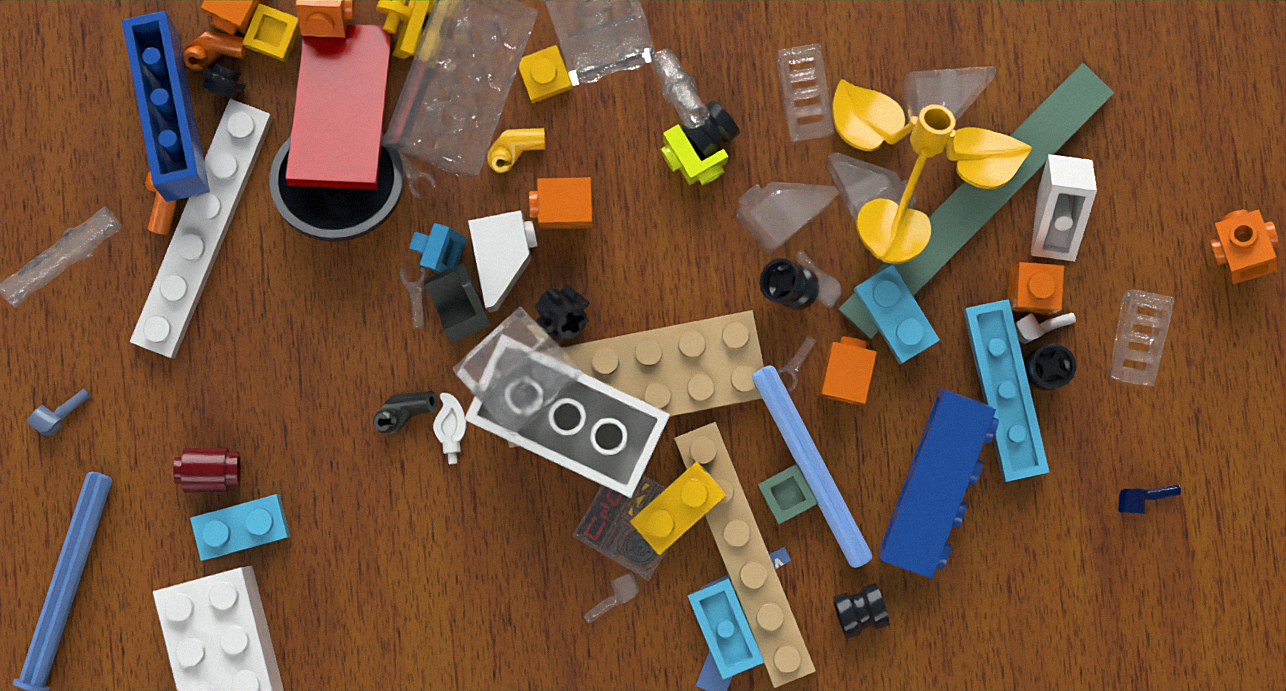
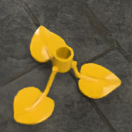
[832,79,1032,264]

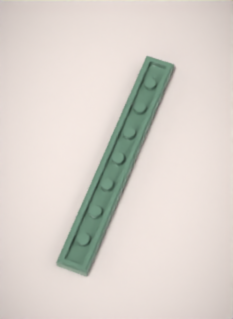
[838,63,1114,341]

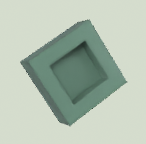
[757,464,818,524]

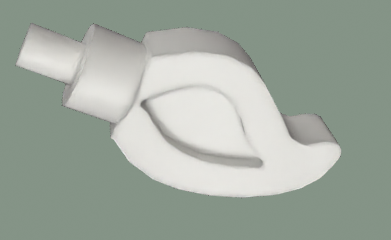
[433,393,467,464]

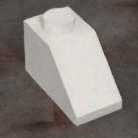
[1031,154,1097,261]
[468,210,538,312]

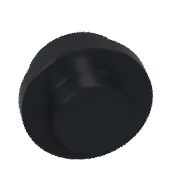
[202,63,247,99]

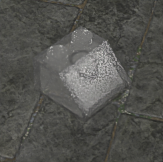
[545,0,656,86]
[452,307,583,437]

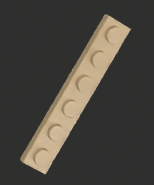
[674,422,816,688]

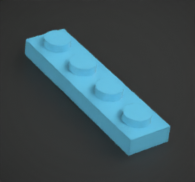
[963,299,1049,482]

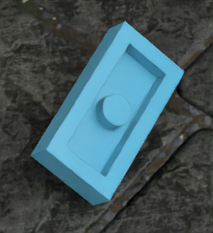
[854,265,940,364]
[190,494,291,561]
[687,578,764,680]

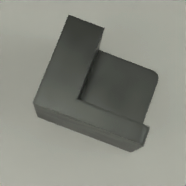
[424,263,491,344]

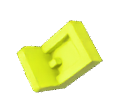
[660,124,729,186]

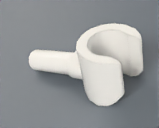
[1015,313,1076,344]

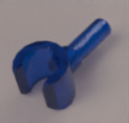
[1118,484,1181,514]

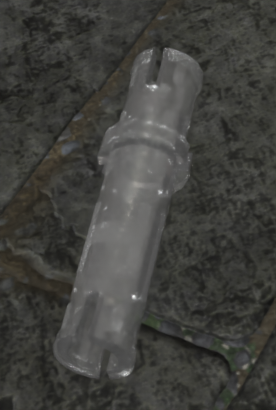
[0,206,123,307]

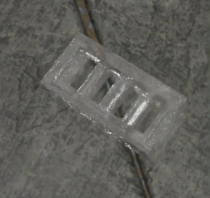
[775,43,834,142]
[1108,289,1175,387]

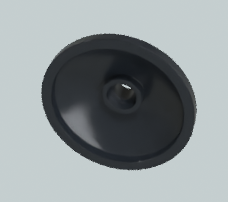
[269,133,404,242]

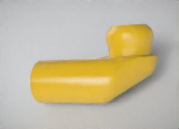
[487,128,546,173]

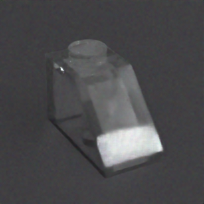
[901,66,997,133]
[824,152,917,226]
[736,181,840,256]

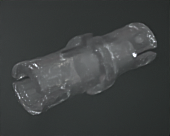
[650,49,710,129]

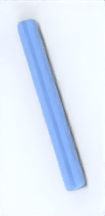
[752,365,872,568]

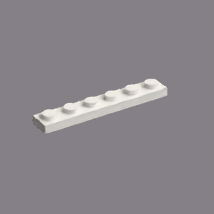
[130,99,274,359]

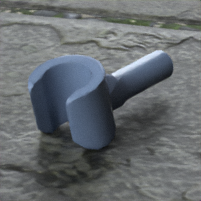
[27,388,91,436]

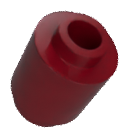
[173,448,241,493]

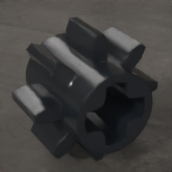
[534,284,590,343]

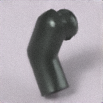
[373,390,438,434]

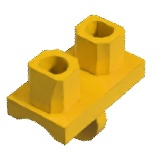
[376,0,454,59]

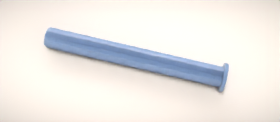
[12,472,112,691]

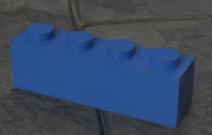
[121,10,210,202]
[878,387,999,579]

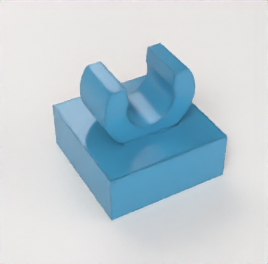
[409,223,468,274]

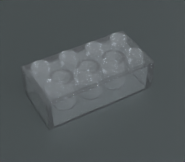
[382,0,539,177]

